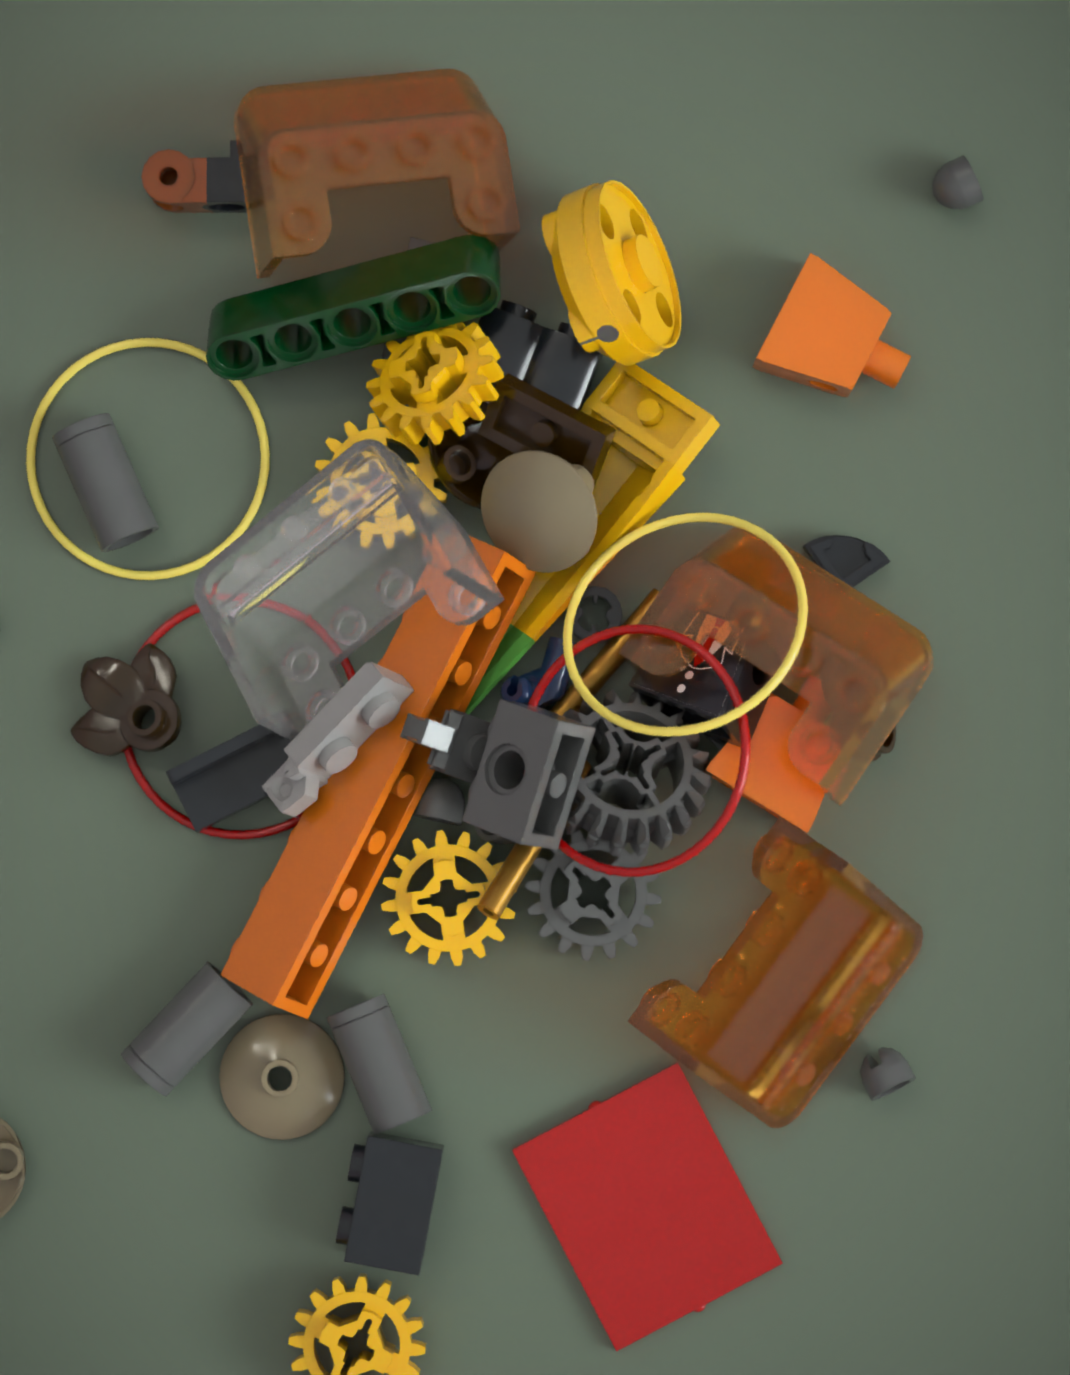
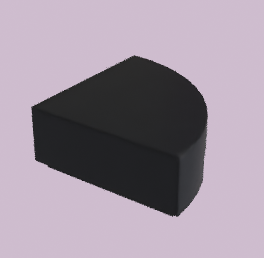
[803,535,891,598]

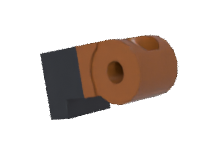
[141,140,262,213]

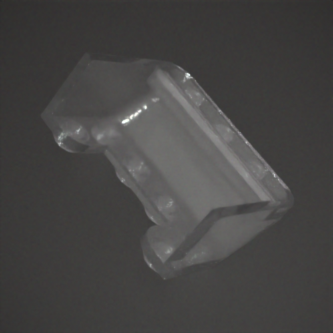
[194,439,505,741]

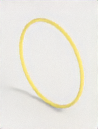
[26,338,270,580]
[563,513,808,737]

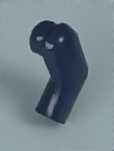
[500,636,576,709]

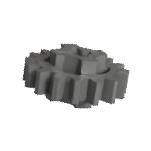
[525,830,661,961]

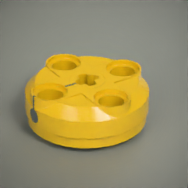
[541,180,682,366]

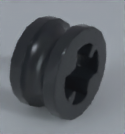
[567,586,623,643]

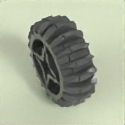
[563,689,711,857]

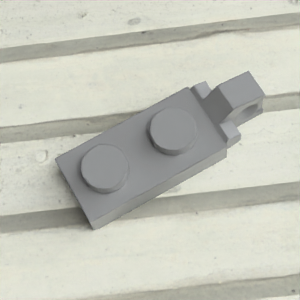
[262,662,414,817]

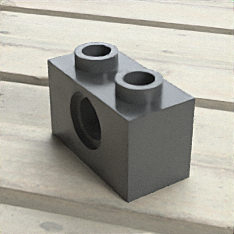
[462,699,596,850]

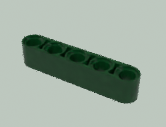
[206,234,501,381]

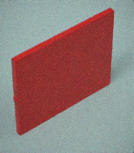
[512,1062,783,1352]

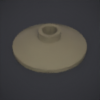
[219,1014,345,1140]

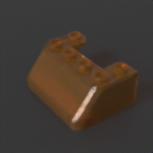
[234,69,521,279]
[619,527,934,807]
[628,817,923,1128]

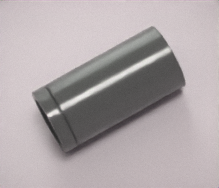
[52,413,159,552]
[121,961,253,1097]
[326,994,432,1134]

